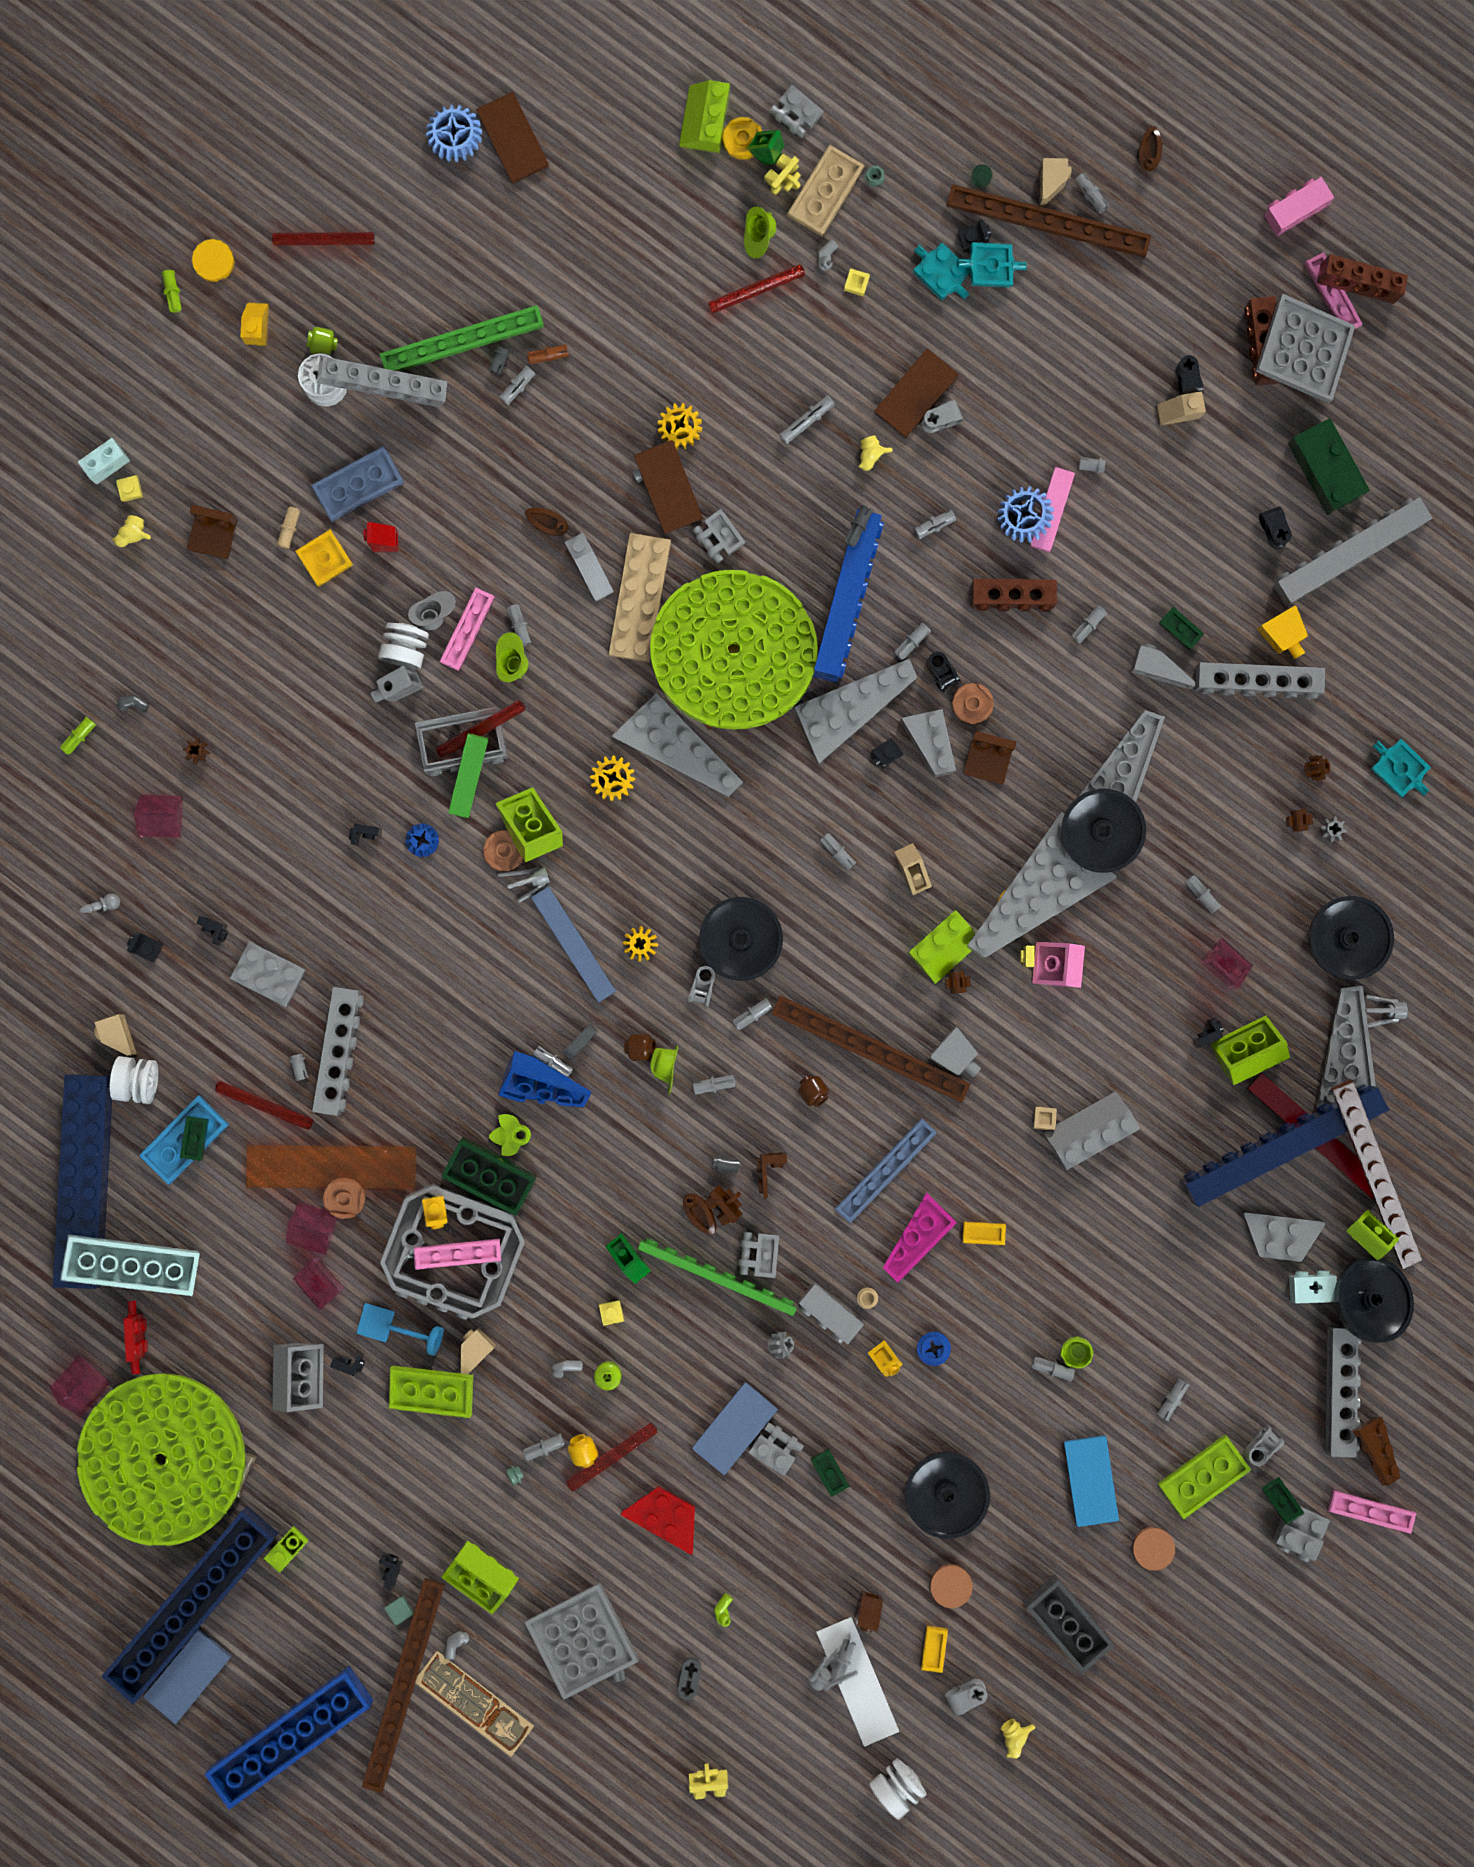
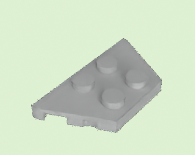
[1243,1212,1325,1262]

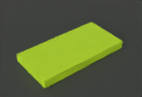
[389,1366,473,1418]
[1157,1434,1251,1520]

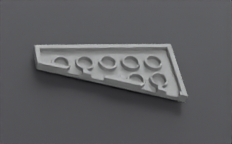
[794,659,917,765]
[612,693,743,797]
[1079,710,1165,802]
[1315,986,1376,1112]

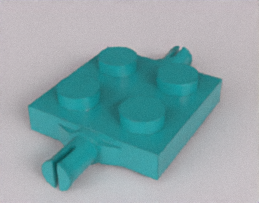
[957,242,1027,288]
[913,243,970,301]
[1371,739,1431,798]

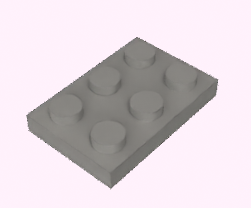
[230,941,306,1007]

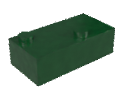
[1288,418,1370,515]
[441,1136,537,1216]

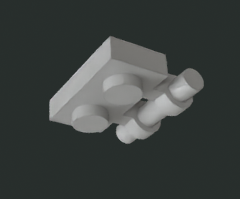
[770,85,823,138]
[693,509,745,564]
[738,1232,779,1278]
[749,1422,804,1476]

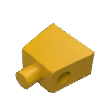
[1257,605,1308,659]

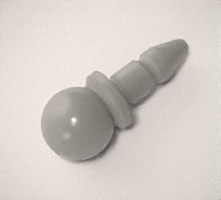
[79,893,120,913]

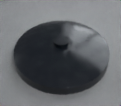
[1061,788,1146,873]
[1308,896,1394,980]
[699,897,783,981]
[1334,1257,1414,1343]
[905,1451,990,1539]

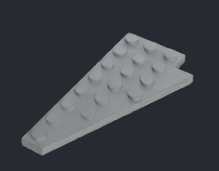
[967,812,1117,959]

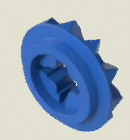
[405,823,439,857]
[917,1332,951,1366]

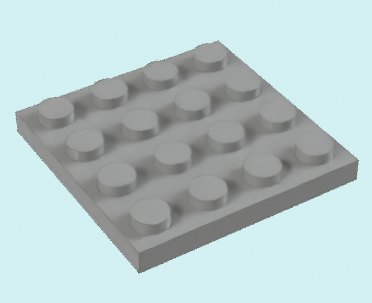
[1255,294,1355,403]
[525,1583,639,1700]

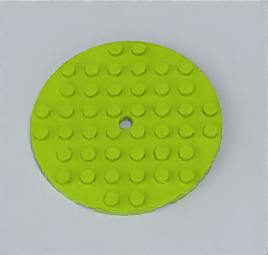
[650,570,818,730]
[77,1373,246,1546]

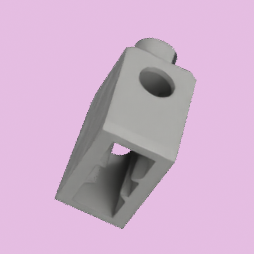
[371,666,424,703]
[929,1027,981,1077]

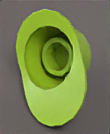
[744,206,776,258]
[496,632,529,683]
[650,1045,678,1095]

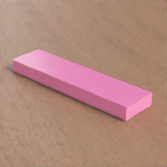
[1304,252,1362,329]
[1030,467,1075,553]
[440,587,495,671]
[414,1239,501,1269]
[1327,1490,1416,1534]

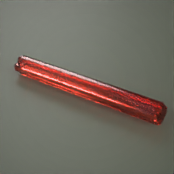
[272,232,375,246]
[708,264,805,313]
[436,700,526,757]
[215,1081,314,1130]
[566,1423,658,1492]

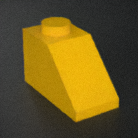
[240,303,269,346]

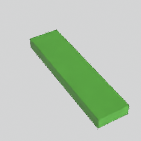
[448,733,488,818]

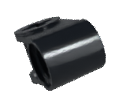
[1176,355,1203,395]
[1259,506,1292,549]
[926,652,961,693]

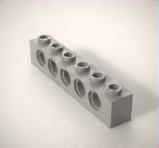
[317,356,447,408]
[1195,662,1325,699]
[312,987,364,1116]
[1326,1326,1361,1457]

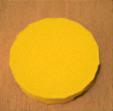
[722,117,762,160]
[192,239,235,282]

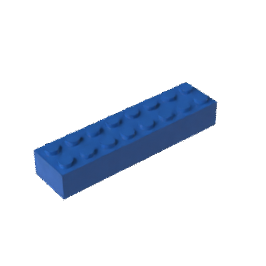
[813,509,884,683]
[204,1666,374,1809]

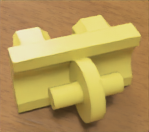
[764,154,801,196]
[689,1763,728,1800]

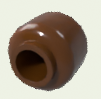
[624,1034,657,1061]
[798,1075,829,1107]

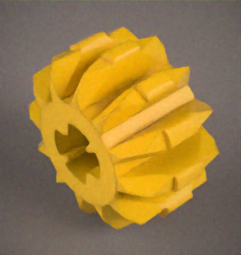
[622,926,658,962]

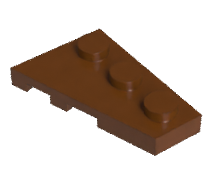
[1352,1417,1400,1485]

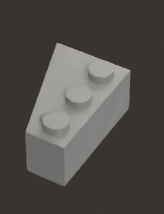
[900,709,956,778]

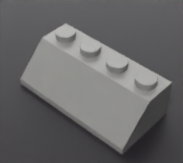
[1043,1091,1140,1170]

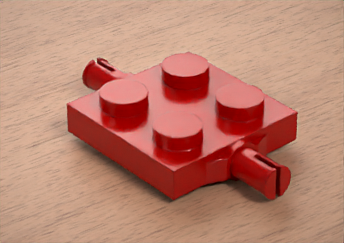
[124,1301,148,1374]

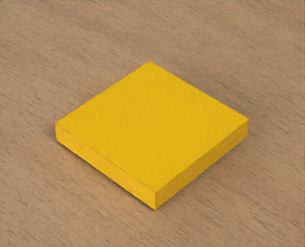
[295,529,353,587]

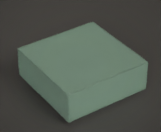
[385,1595,414,1626]

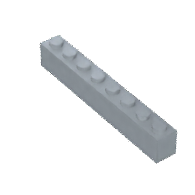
[1273,497,1433,607]

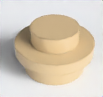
[857,1287,878,1309]

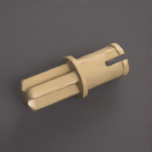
[276,507,300,549]

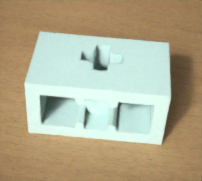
[78,438,130,485]
[1289,1271,1337,1303]

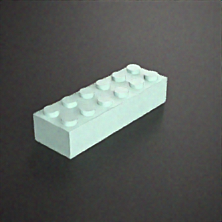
[61,1235,200,1296]

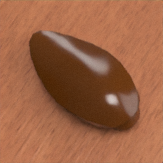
[1138,126,1163,171]
[525,507,568,536]
[683,1193,717,1235]

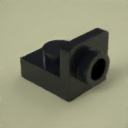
[957,219,991,252]
[870,737,903,769]
[349,823,382,846]
[196,916,228,945]
[127,932,164,963]
[1193,1018,1224,1048]
[330,1353,365,1376]
[379,1554,403,1591]

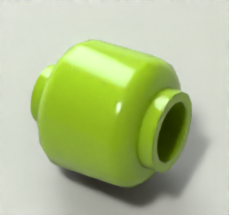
[306,327,338,356]
[594,1361,622,1391]

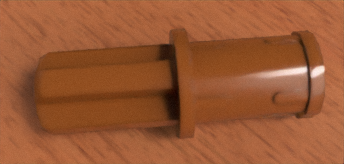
[527,344,569,364]

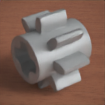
[1318,816,1347,843]
[768,1332,794,1359]

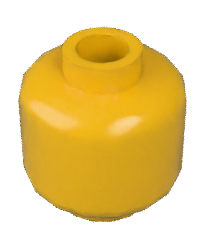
[567,1434,598,1468]

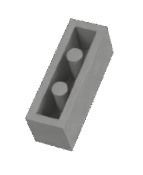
[798,1282,864,1344]

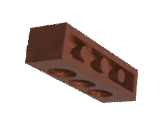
[1317,254,1408,304]
[1244,296,1281,386]
[971,579,1057,612]

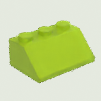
[679,80,730,153]
[907,910,976,984]
[1210,1016,1290,1085]
[441,1541,519,1614]

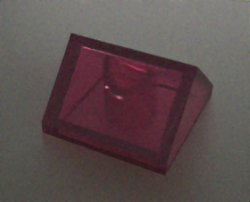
[134,795,183,838]
[1200,938,1253,989]
[286,1202,338,1255]
[293,1257,345,1310]
[50,1355,110,1416]

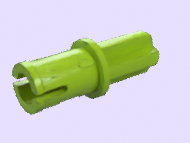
[161,270,182,313]
[60,717,96,755]

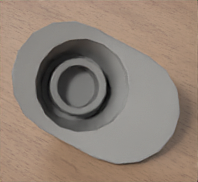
[408,591,456,630]

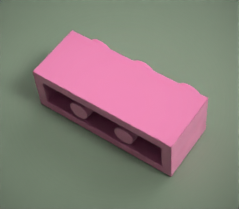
[1264,177,1335,236]

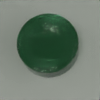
[971,164,993,187]

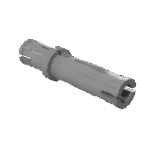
[779,395,835,445]

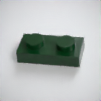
[1158,607,1204,650]
[180,1116,209,1161]
[810,1448,850,1497]
[1261,1477,1305,1525]

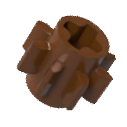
[182,738,211,765]
[1304,755,1331,781]
[1286,809,1313,832]
[944,971,971,994]

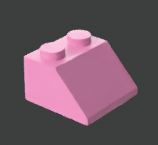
[1032,942,1085,988]

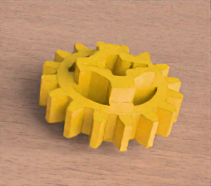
[657,403,702,450]
[590,755,636,802]

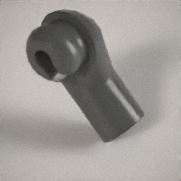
[117,695,150,713]

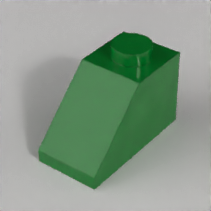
[747,130,784,165]
[605,1233,651,1284]

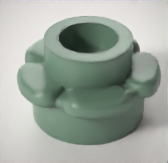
[864,166,885,187]
[506,1465,524,1486]

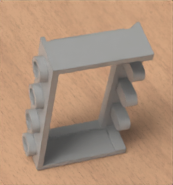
[415,707,508,776]

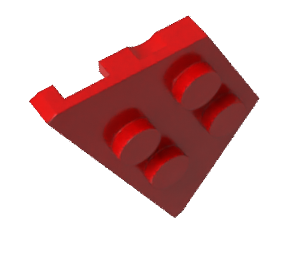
[620,1486,695,1555]

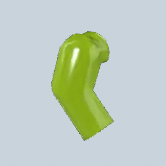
[714,1593,733,1627]

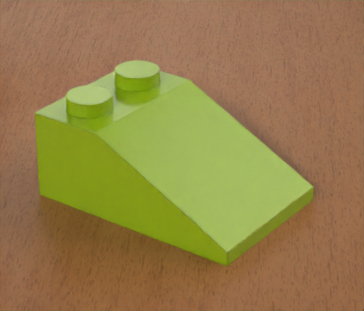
[496,787,563,862]

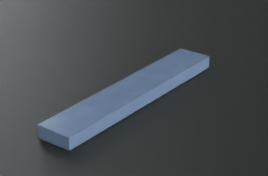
[531,886,616,1003]
[834,1118,937,1223]

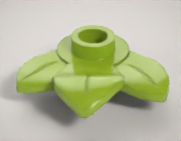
[489,1114,531,1156]

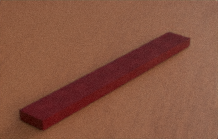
[1247,1073,1374,1200]

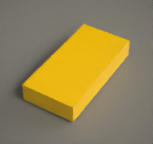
[962,1221,1006,1245]
[921,1626,948,1673]

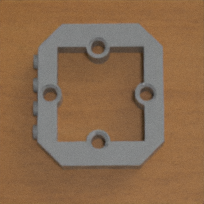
[380,1183,525,1320]

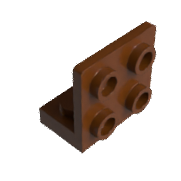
[187,505,238,559]
[964,731,1017,784]
[757,1152,787,1199]

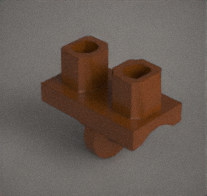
[704,1185,742,1225]

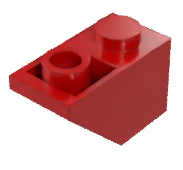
[363,522,399,552]

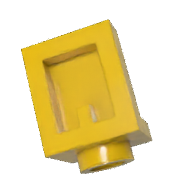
[422,1195,448,1229]
[868,1340,903,1377]

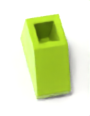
[264,1526,309,1573]

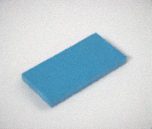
[139,1095,229,1185]
[1063,1435,1119,1527]

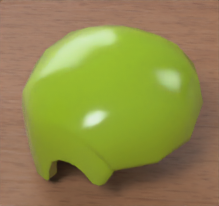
[1060,1336,1093,1369]

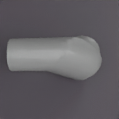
[818,240,838,270]
[552,1360,583,1378]
[444,1631,469,1660]

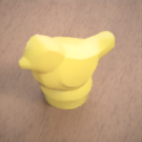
[859,435,893,471]
[112,515,151,547]
[1001,1719,1035,1758]

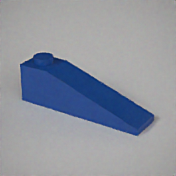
[498,1051,591,1107]

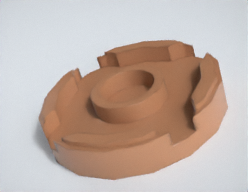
[952,683,994,725]
[483,830,523,872]
[323,1178,366,1219]
[1132,1527,1175,1571]
[930,1564,973,1608]

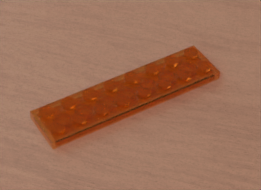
[246,1145,416,1189]

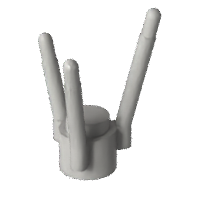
[497,866,550,903]
[1365,995,1408,1028]
[809,1648,858,1691]

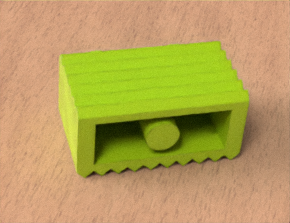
[1346,1210,1399,1260]

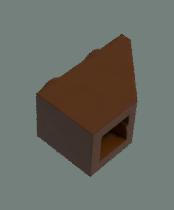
[855,1590,883,1633]

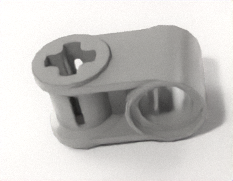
[921,400,963,433]
[688,966,715,1007]
[1243,1425,1284,1466]
[945,1679,987,1716]

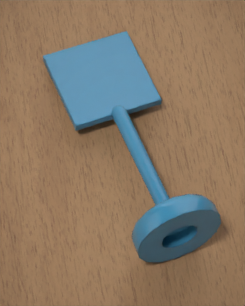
[356,1303,444,1356]

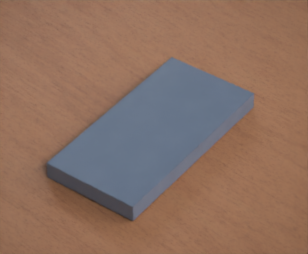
[311,446,404,522]
[692,1382,778,1475]
[143,1629,232,1724]

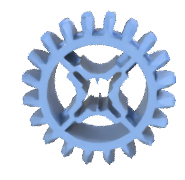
[426,104,482,162]
[998,486,1054,543]

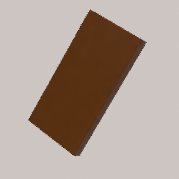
[476,92,549,184]
[874,349,959,439]
[633,440,703,534]

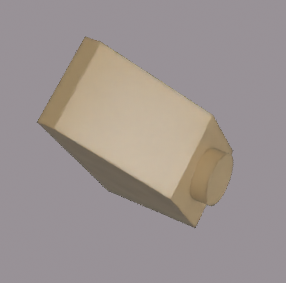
[1040,158,1071,206]
[1156,391,1206,426]
[894,843,932,895]
[94,1014,137,1056]
[461,1327,496,1374]

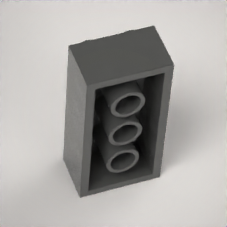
[1023,1574,1115,1674]

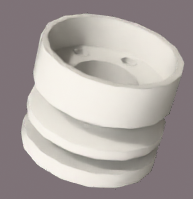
[298,353,347,407]
[378,623,429,669]
[110,1056,158,1104]
[870,1758,927,1820]

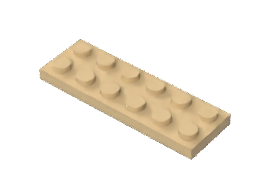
[609,533,671,663]

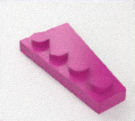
[883,1193,957,1283]

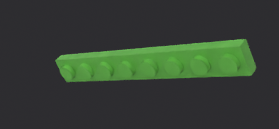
[380,305,544,372]
[638,1238,797,1316]

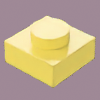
[844,268,870,296]
[116,475,143,502]
[1020,946,1035,967]
[599,1300,624,1326]

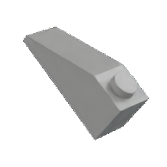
[565,533,614,602]
[1130,644,1196,690]

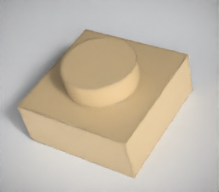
[1034,1107,1057,1131]

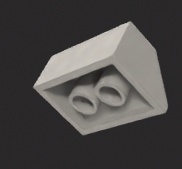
[273,1343,324,1412]

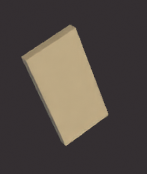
[787,145,865,237]

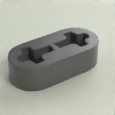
[564,1024,598,1060]
[678,1657,701,1700]

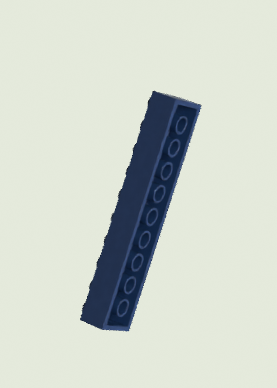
[53,1074,112,1289]
[1180,1084,1390,1207]
[101,1506,279,1705]

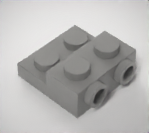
[1273,1506,1330,1562]

